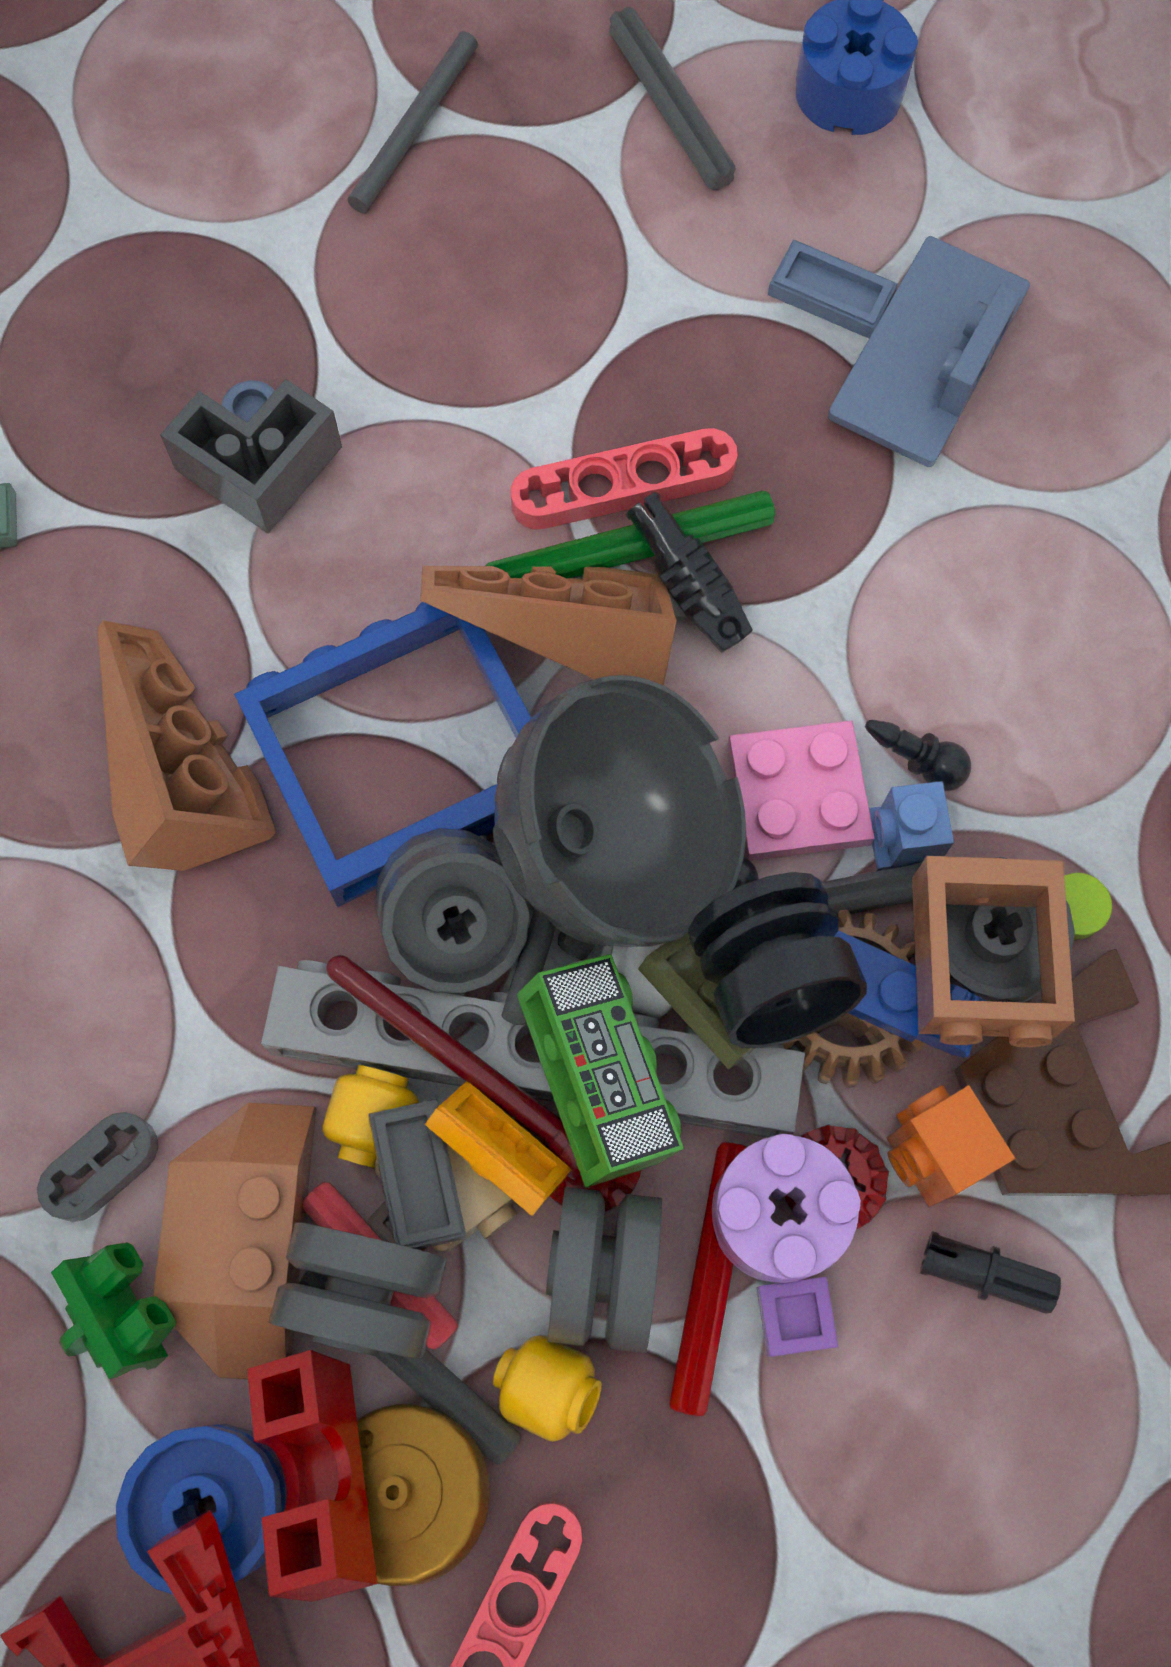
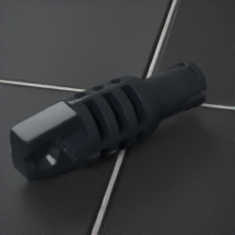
[625,492,753,653]

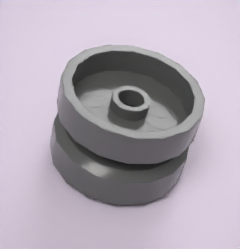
[375,828,530,993]
[912,857,1075,1003]
[546,1187,662,1353]
[269,1222,447,1359]

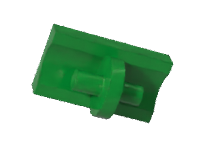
[51,1242,177,1379]

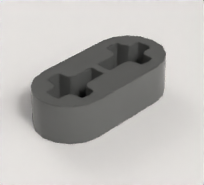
[37,1112,158,1222]

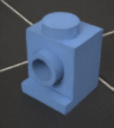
[869,781,954,871]

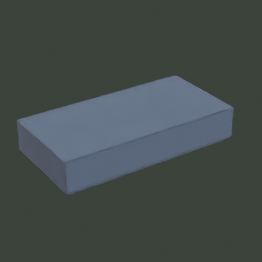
[768,239,898,338]

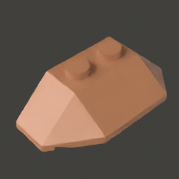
[153,1103,316,1379]

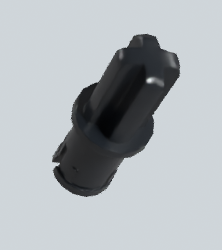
[920,1231,1061,1314]

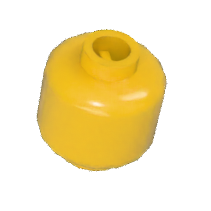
[322,1064,419,1168]
[493,1335,602,1442]

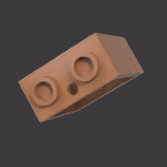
[912,856,1075,1047]

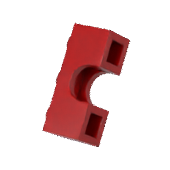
[247,1350,378,1602]

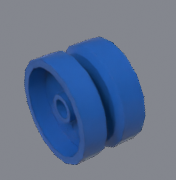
[116,1424,287,1594]

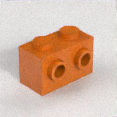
[886,1085,1016,1207]

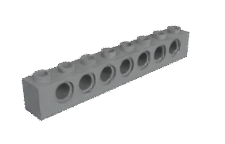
[261,960,805,1138]

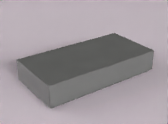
[369,1099,467,1250]

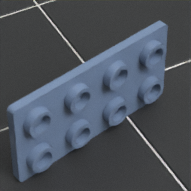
[828,236,1030,467]

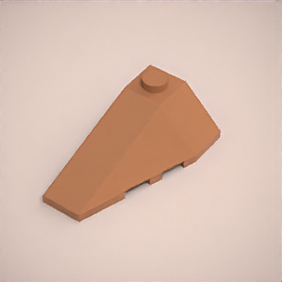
[420,566,677,686]
[97,620,276,871]

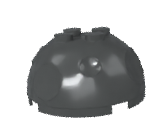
[493,675,746,947]

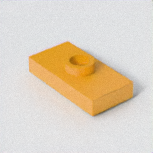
[425,1081,571,1216]

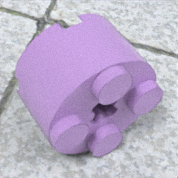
[712,1134,861,1283]

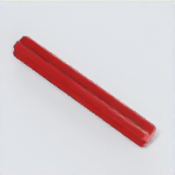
[669,1142,747,1417]

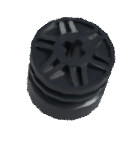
[688,872,867,1048]

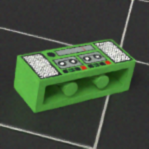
[517,954,684,1188]

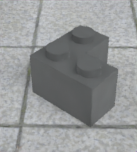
[160,379,342,534]

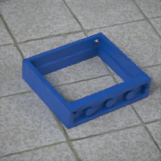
[234,602,531,908]

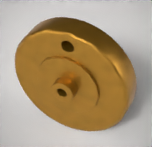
[357,1404,490,1586]

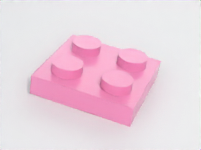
[728,720,875,861]

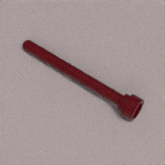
[326,955,580,1181]

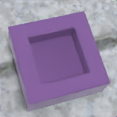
[756,1277,838,1357]

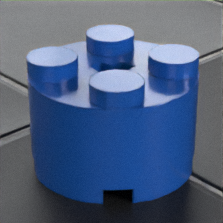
[796,0,918,135]

